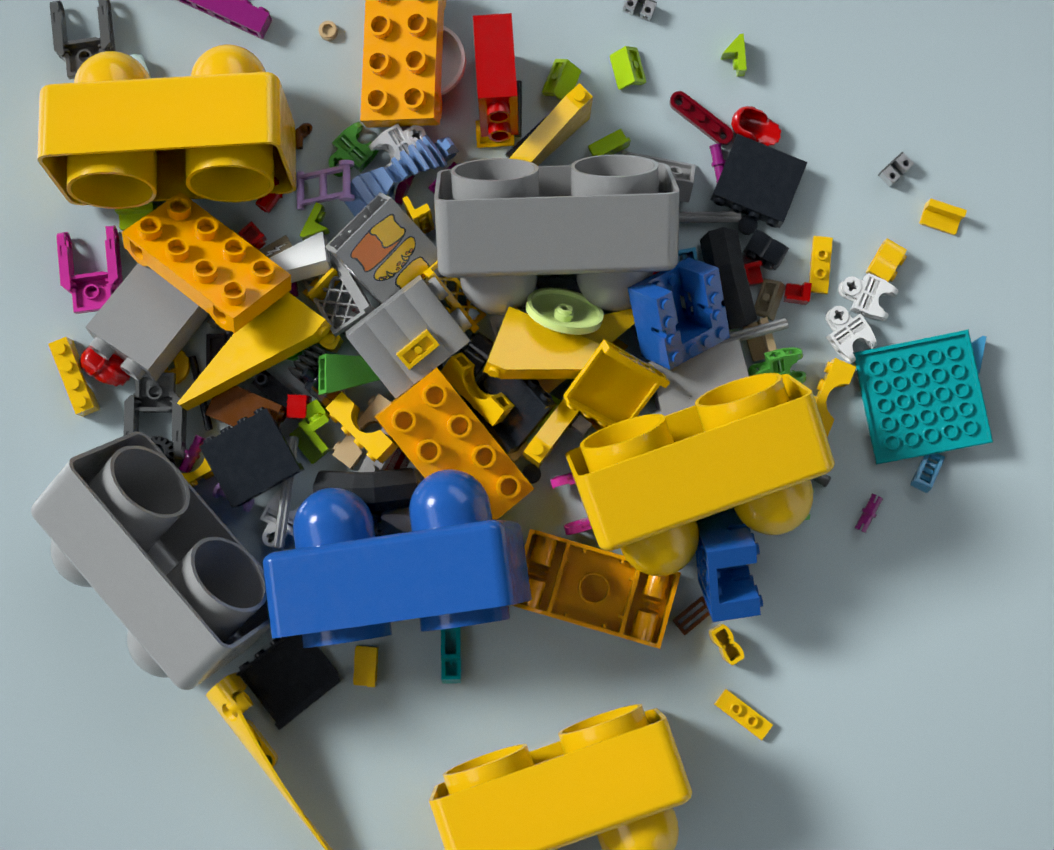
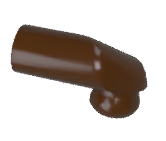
[295,123,313,149]

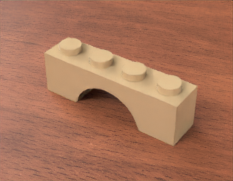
[332,393,391,470]

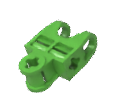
[328,122,379,177]
[747,347,806,384]

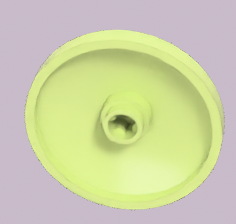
[526,288,604,335]

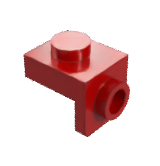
[237,221,268,250]

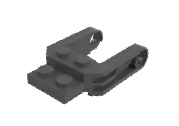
[50,0,116,80]
[123,373,187,459]

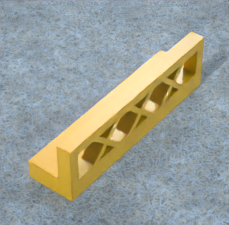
[402,196,435,234]
[423,260,486,333]

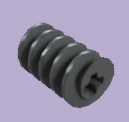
[288,344,328,385]

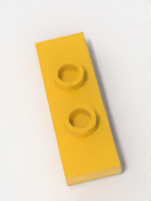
[809,236,833,294]
[714,689,773,741]

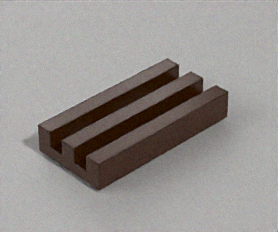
[672,596,710,636]

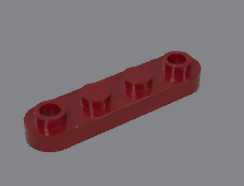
[669,91,733,146]

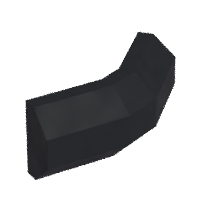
[700,227,758,329]
[313,468,417,512]

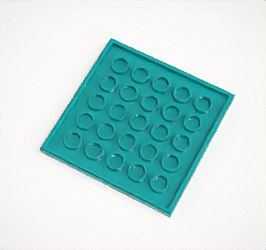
[853,329,993,465]

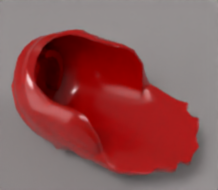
[731,106,781,146]
[80,347,131,387]

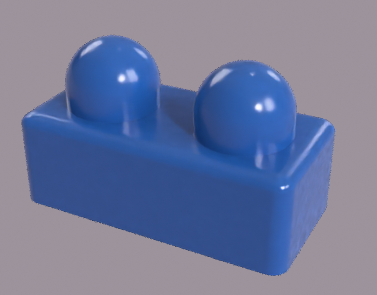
[263,469,532,648]

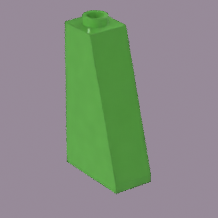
[319,354,380,395]

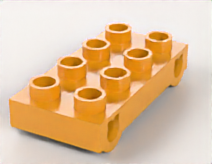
[360,0,447,128]
[122,192,291,334]
[374,367,534,520]
[511,529,681,649]

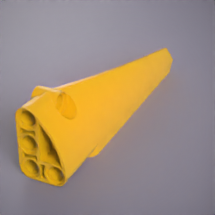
[205,672,333,850]

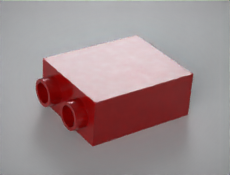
[473,13,519,142]

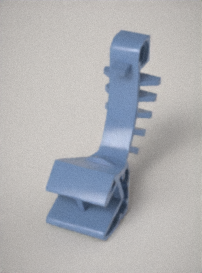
[342,135,459,217]

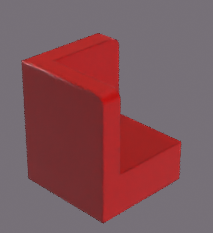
[744,261,763,286]
[784,282,812,305]
[286,394,312,419]

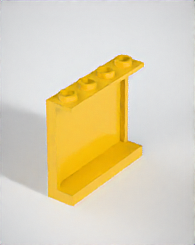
[563,339,670,427]

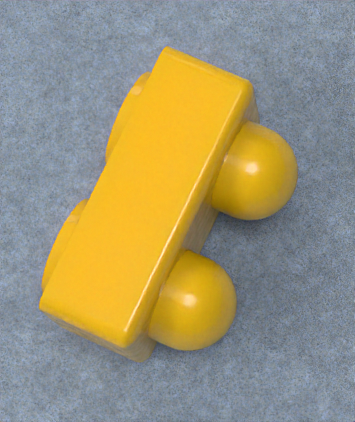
[37,44,296,209]
[565,373,835,576]
[429,704,692,850]

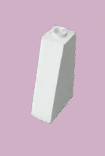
[269,232,332,283]

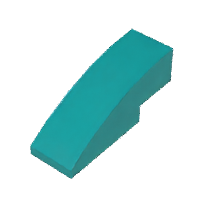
[441,627,461,684]

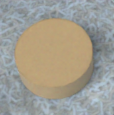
[319,21,338,41]

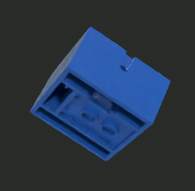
[628,257,730,370]
[695,508,763,622]

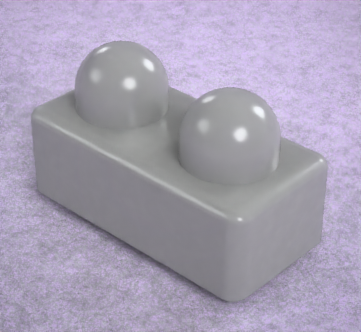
[434,155,680,315]
[31,431,270,690]

